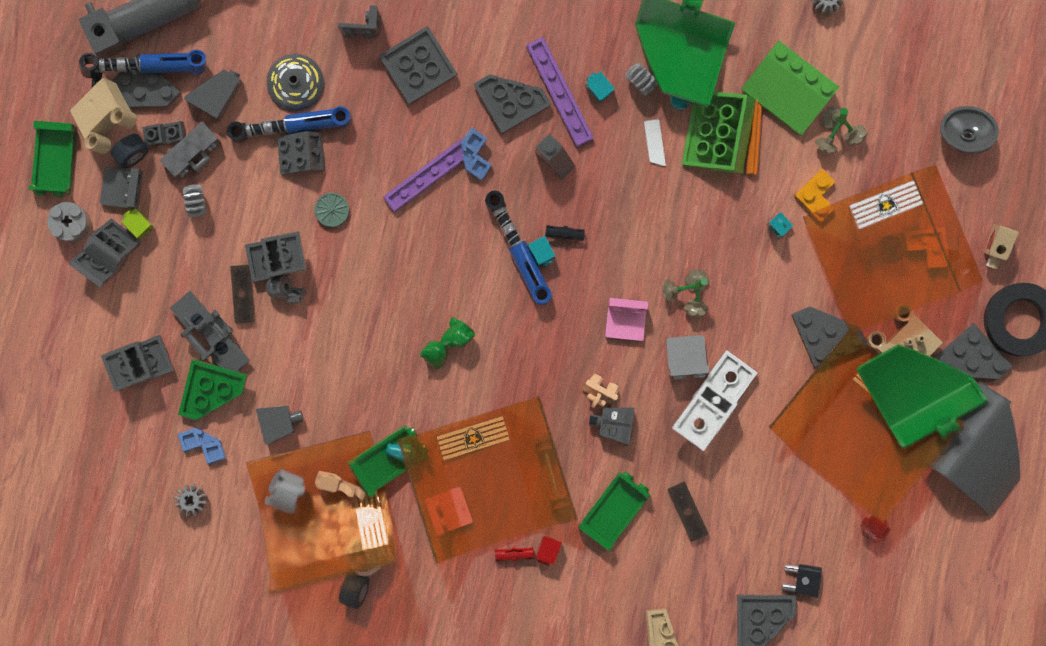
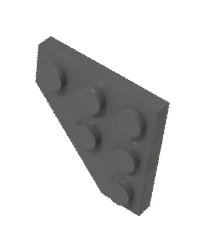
[112,53,181,108]
[473,74,551,134]
[791,307,868,367]
[934,323,1012,379]
[737,595,796,646]

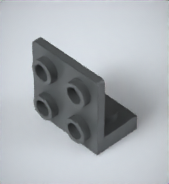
[338,5,380,39]
[277,131,325,175]
[100,167,143,209]

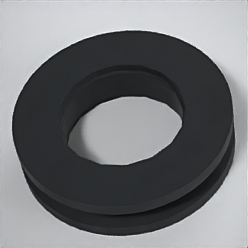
[984,283,1046,356]

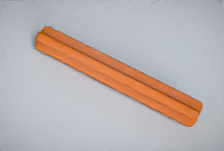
[747,100,762,175]

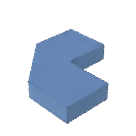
[461,127,492,181]
[178,428,226,465]

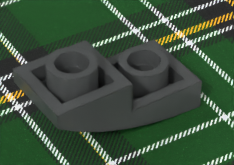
[143,121,186,146]

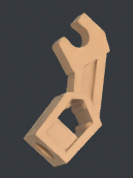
[315,471,365,500]

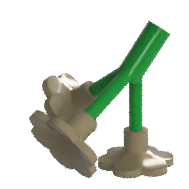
[815,106,868,154]
[662,269,709,317]

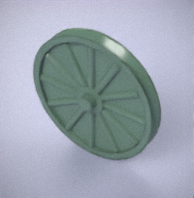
[314,193,349,227]

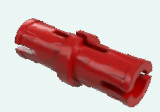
[495,547,534,562]

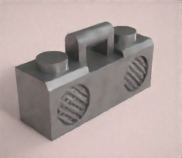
[160,122,220,179]

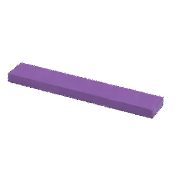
[526,37,594,147]
[383,136,486,212]

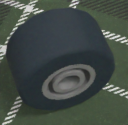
[110,134,149,169]
[339,571,370,609]

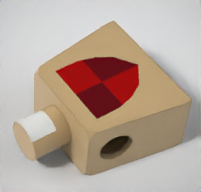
[984,223,1019,269]

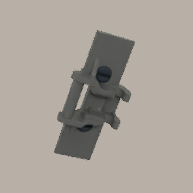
[170,291,250,371]

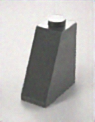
[184,70,243,121]
[535,133,576,180]

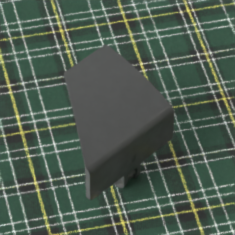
[923,385,1020,516]

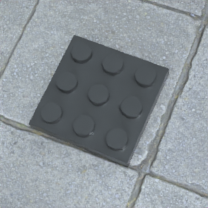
[379,26,458,105]

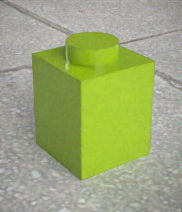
[121,208,154,240]

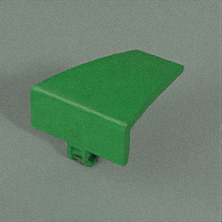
[635,0,735,107]
[856,344,988,449]

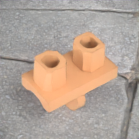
[582,374,619,408]

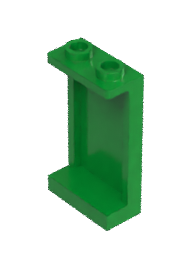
[28,121,76,197]
[347,425,428,497]
[578,471,651,551]

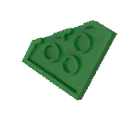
[178,359,248,420]

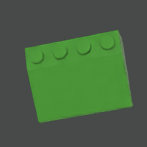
[741,40,839,136]
[682,92,756,175]

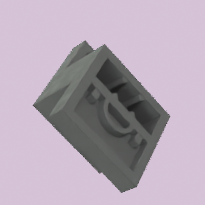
[69,219,141,287]
[245,231,307,283]
[101,335,175,392]

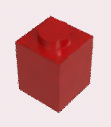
[536,535,562,566]

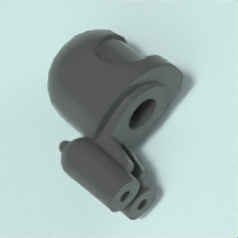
[266,275,306,304]

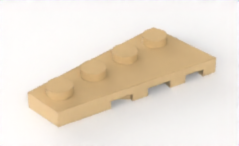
[646,609,679,646]

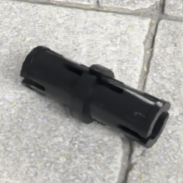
[545,225,585,241]

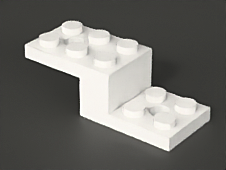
[672,350,758,451]

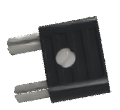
[782,564,822,598]

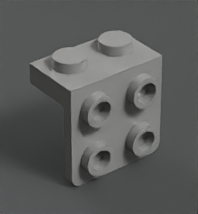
[666,335,709,380]

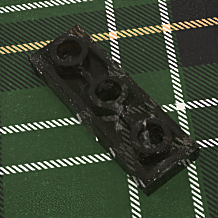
[230,265,255,324]
[667,481,709,542]

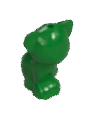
[420,317,475,369]

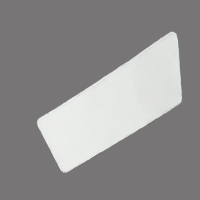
[644,119,666,166]

